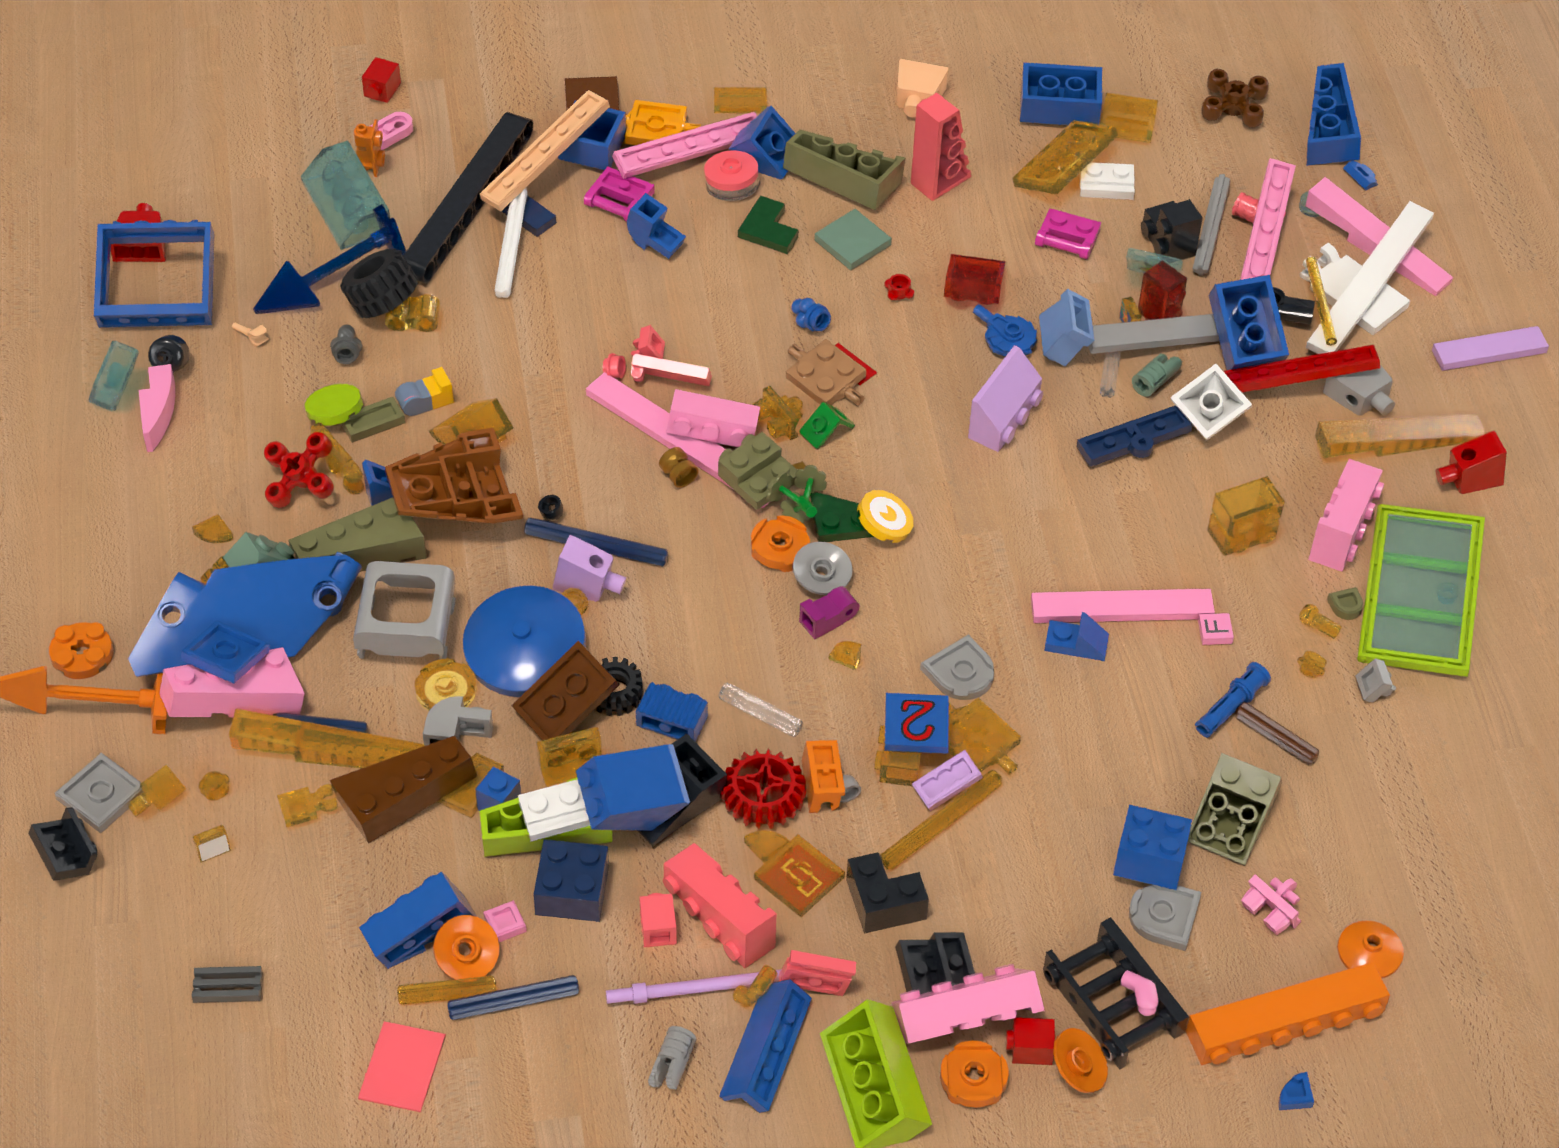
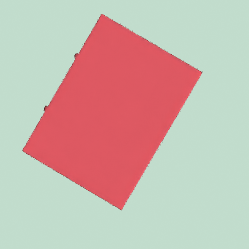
[358,1021,446,1112]

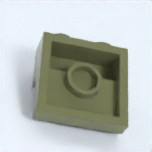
[718,432,797,510]

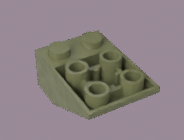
[1188,753,1282,865]

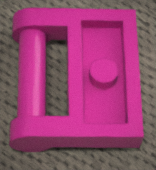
[584,166,655,222]
[1035,208,1101,259]

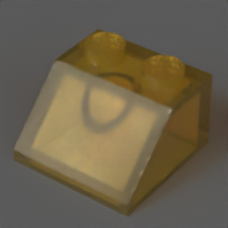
[429,398,514,445]

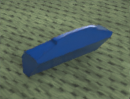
[1343,160,1378,190]

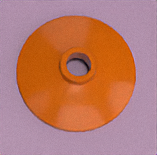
[433,915,499,982]
[1337,921,1404,978]
[1054,1028,1108,1093]

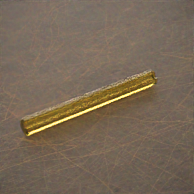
[880,770,1003,870]

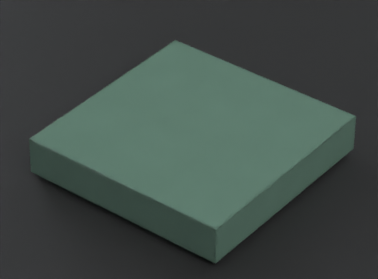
[814,209,892,270]

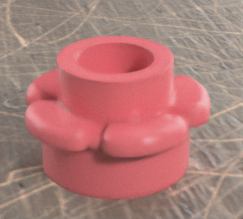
[603,353,626,378]

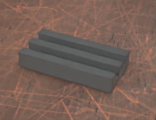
[192,966,262,1003]

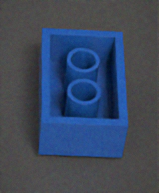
[1020,62,1102,127]
[1208,275,1289,370]

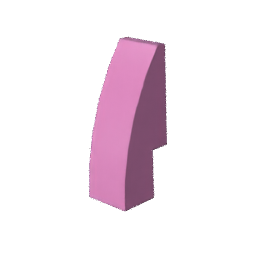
[138,364,175,452]

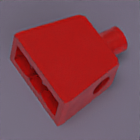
[110,203,166,262]
[1435,430,1507,494]

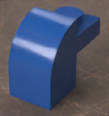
[627,193,686,259]

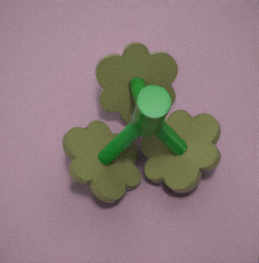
[767,465,827,523]

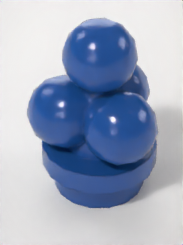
[791,297,831,331]

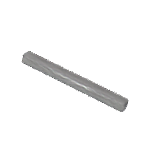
[1193,174,1231,276]

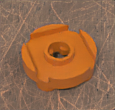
[751,515,810,572]
[49,622,113,679]
[940,1040,1009,1108]

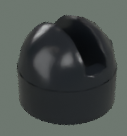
[538,495,564,521]

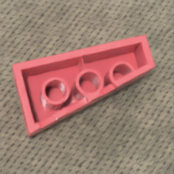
[911,93,971,201]

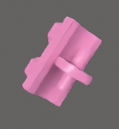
[1241,875,1301,935]

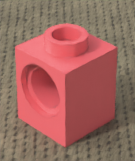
[640,893,677,947]

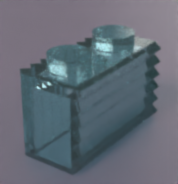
[88,340,139,411]

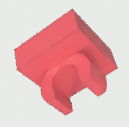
[631,325,665,359]

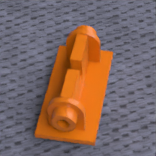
[354,119,385,177]

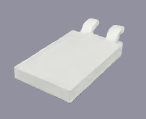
[1300,243,1410,335]

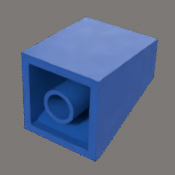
[576,744,690,831]

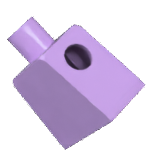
[552,535,626,602]

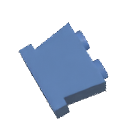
[1039,289,1095,366]

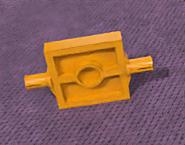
[625,100,701,145]

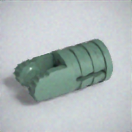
[1132,353,1183,397]

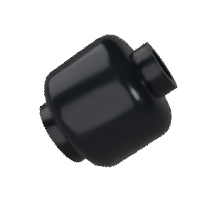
[148,335,190,373]

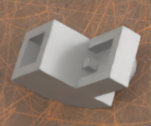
[423,696,493,746]

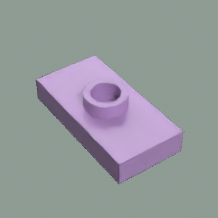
[912,750,983,811]

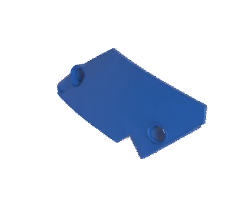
[128,551,362,677]

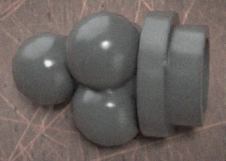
[330,324,363,364]

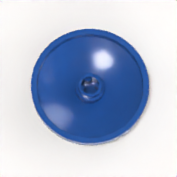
[463,586,586,697]

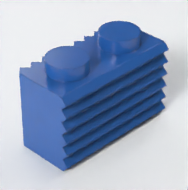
[636,682,708,742]

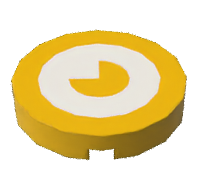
[857,490,914,543]

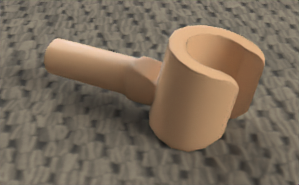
[232,322,269,346]

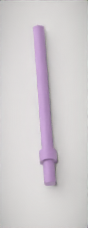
[606,970,781,1004]

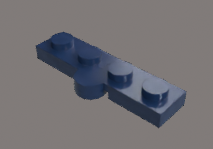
[1076,405,1192,467]

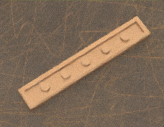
[480,90,610,211]

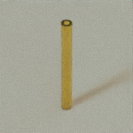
[1306,257,1337,346]

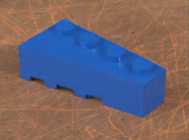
[1306,63,1361,166]

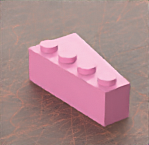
[1308,459,1384,572]
[159,647,305,717]
[892,964,1045,1044]

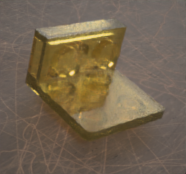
[536,727,602,788]

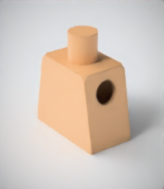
[896,59,949,117]

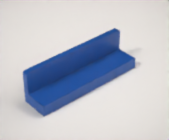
[719,979,812,1113]

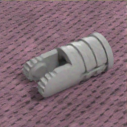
[648,1026,697,1089]

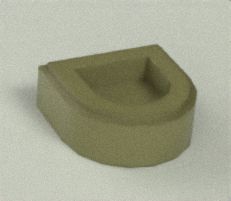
[1327,587,1363,620]

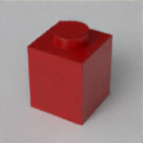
[362,57,401,103]
[1005,1017,1055,1065]

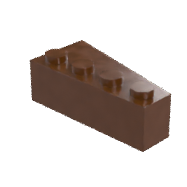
[330,735,477,844]

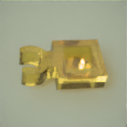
[277,784,338,827]

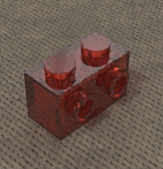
[1137,260,1187,320]

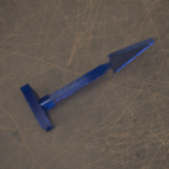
[253,204,406,314]

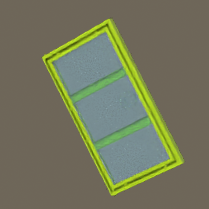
[1357,504,1485,677]

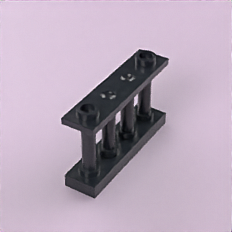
[1043,917,1189,1070]

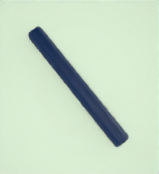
[525,517,668,566]

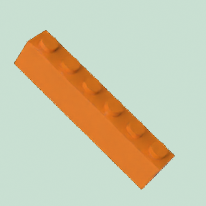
[1186,962,1390,1066]

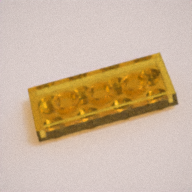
[1012,120,1118,194]

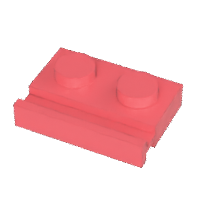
[779,950,856,996]

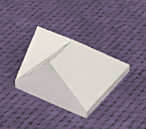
[1170,364,1252,441]

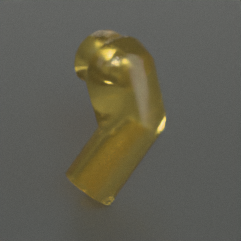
[1299,604,1342,639]
[732,965,778,1007]

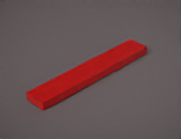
[1223,345,1380,393]

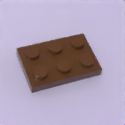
[511,641,620,750]

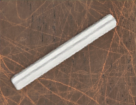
[495,187,527,298]

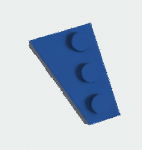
[359,871,477,969]

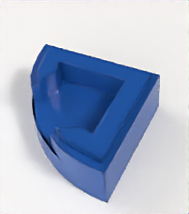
[1278,1072,1314,1111]

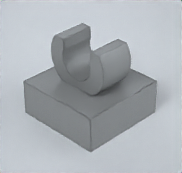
[1355,658,1396,703]

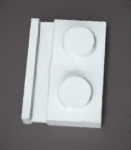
[1079,162,1135,200]
[518,779,590,841]

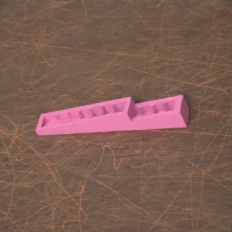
[1305,177,1453,296]

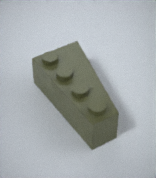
[783,130,906,210]
[288,497,426,572]

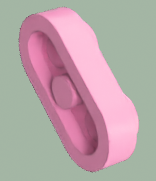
[370,112,413,150]

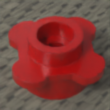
[884,274,914,300]

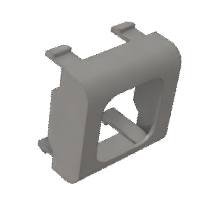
[353,561,456,664]

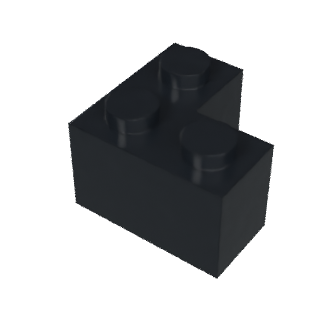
[1141,199,1203,265]
[846,852,929,934]

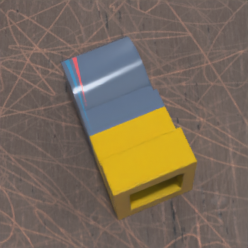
[395,367,454,416]

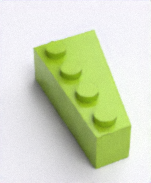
[480,777,613,857]

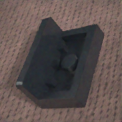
[28,807,97,881]

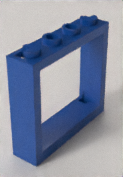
[94,220,215,328]

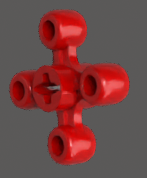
[264,432,334,508]

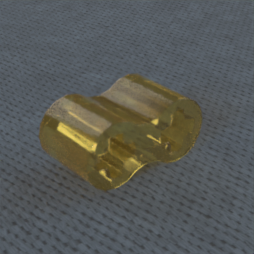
[385,294,441,332]

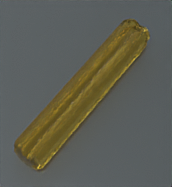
[397,976,497,1005]

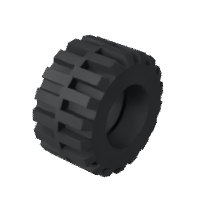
[340,248,418,319]

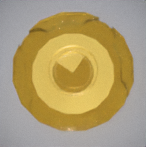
[414,658,477,711]

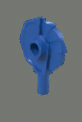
[973,304,1037,357]

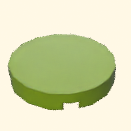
[305,384,363,426]

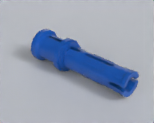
[1195,662,1271,738]

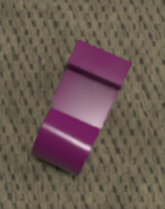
[799,586,860,640]

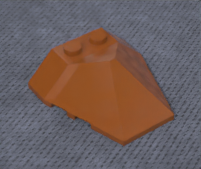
[385,428,523,523]

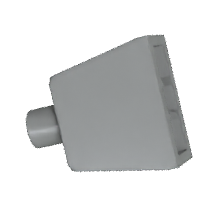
[1323,365,1395,415]

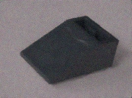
[637,734,727,847]

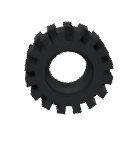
[597,657,643,716]

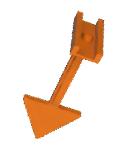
[0,666,167,734]

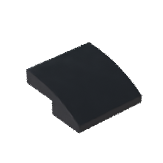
[895,932,975,994]

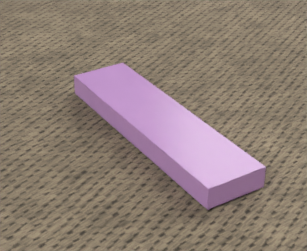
[1432,326,1549,371]

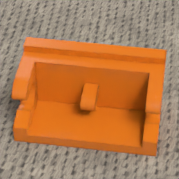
[801,740,845,813]

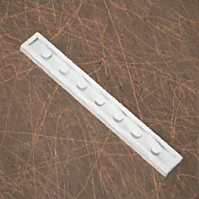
[1306,201,1434,354]

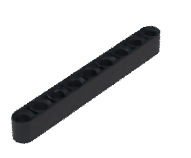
[403,112,534,284]

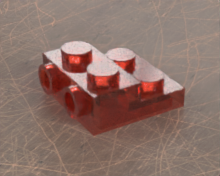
[943,254,1006,305]

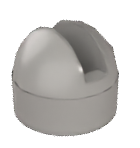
[840,774,861,802]

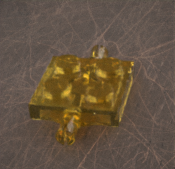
[948,697,1021,775]

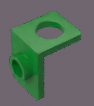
[800,402,855,449]

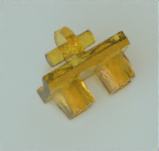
[752,386,803,440]

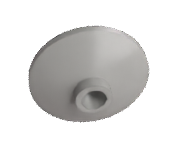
[793,542,852,595]

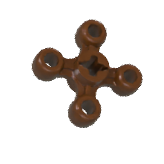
[1201,69,1269,128]

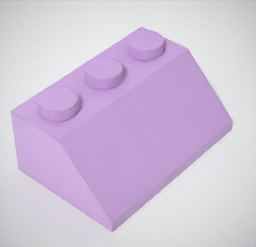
[968,345,1043,452]

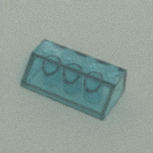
[300,140,392,250]

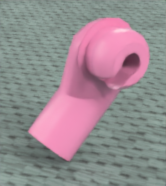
[1121,970,1158,1016]

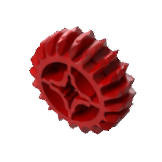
[721,748,806,830]

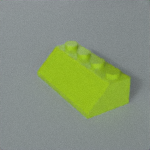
[820,999,932,1148]

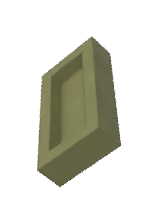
[341,397,405,443]

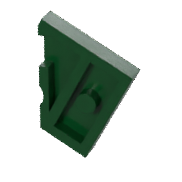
[809,492,874,542]

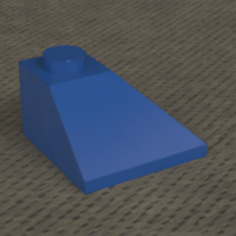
[729,105,796,179]

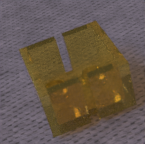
[1207,476,1285,556]

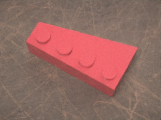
[663,843,777,969]

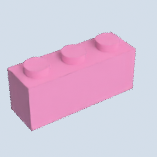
[666,389,760,447]

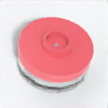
[704,150,759,201]

